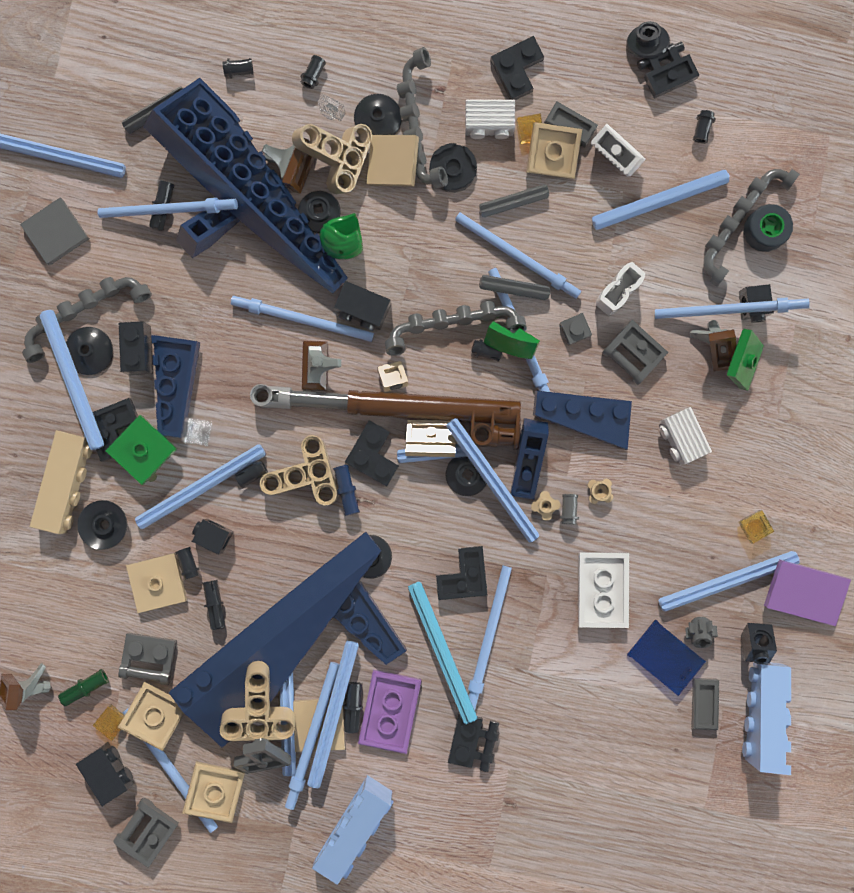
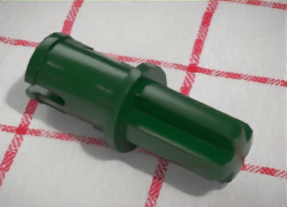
[58,669,109,706]

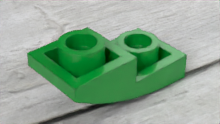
[483,321,540,359]

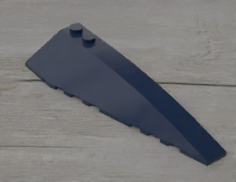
[144,78,348,293]
[168,532,382,748]

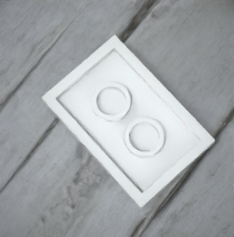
[578,552,629,628]

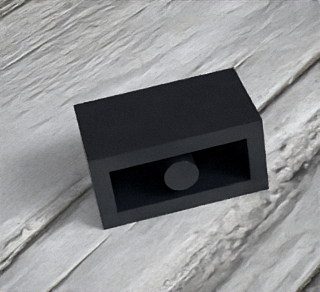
[334,281,391,331]
[118,321,153,375]
[75,742,134,807]

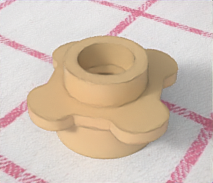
[587,479,613,504]
[531,491,561,520]

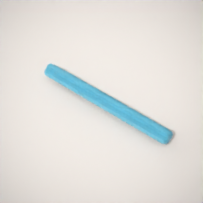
[408,582,477,724]

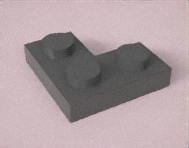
[234,738,291,774]

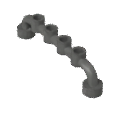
[397,47,448,188]
[703,169,800,287]
[22,277,152,363]
[385,301,527,356]

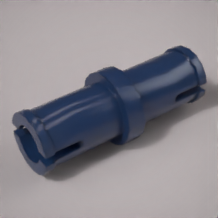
[333,465,360,516]

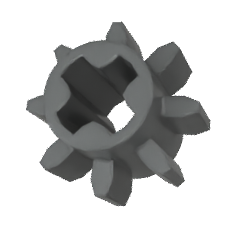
[685,617,718,648]

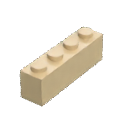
[30,430,93,534]

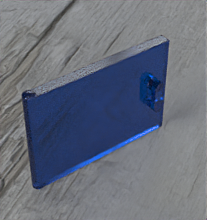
[627,619,706,696]

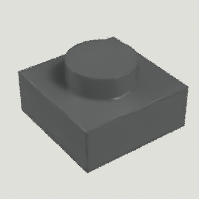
[559,313,592,345]

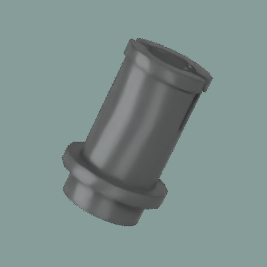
[559,494,579,525]

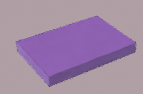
[764,559,851,626]
[358,669,421,754]

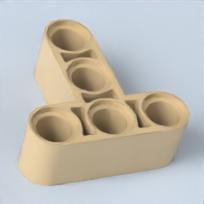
[292,124,372,195]
[260,435,338,505]
[220,661,295,741]

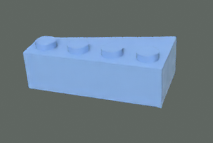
[742,662,791,775]
[312,775,393,885]

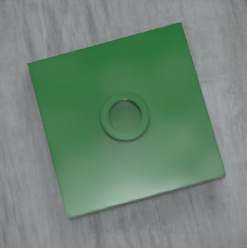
[727,329,764,391]
[106,415,177,485]

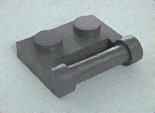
[602,320,669,385]
[118,633,177,685]
[113,798,179,868]

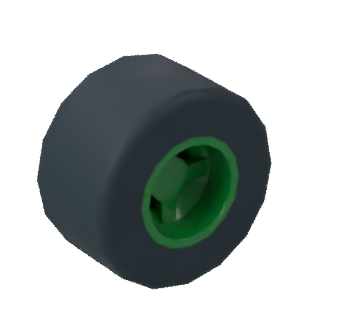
[743,204,793,252]

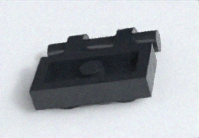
[637,42,700,99]
[448,712,500,772]

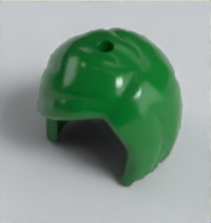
[320,213,363,260]

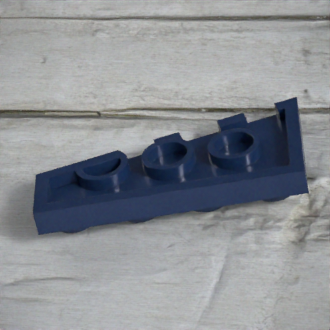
[151,335,200,439]
[533,390,632,450]
[333,581,407,665]

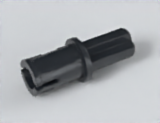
[149,180,175,231]
[202,580,225,630]
[343,682,363,733]

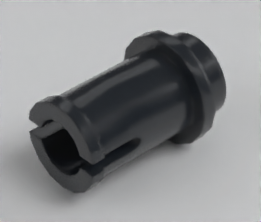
[300,55,326,89]
[222,58,254,79]
[693,110,716,144]
[471,339,502,362]
[235,461,268,488]
[175,547,200,580]

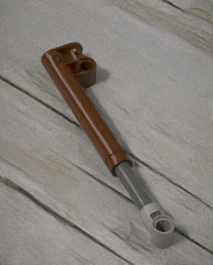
[250,384,521,450]

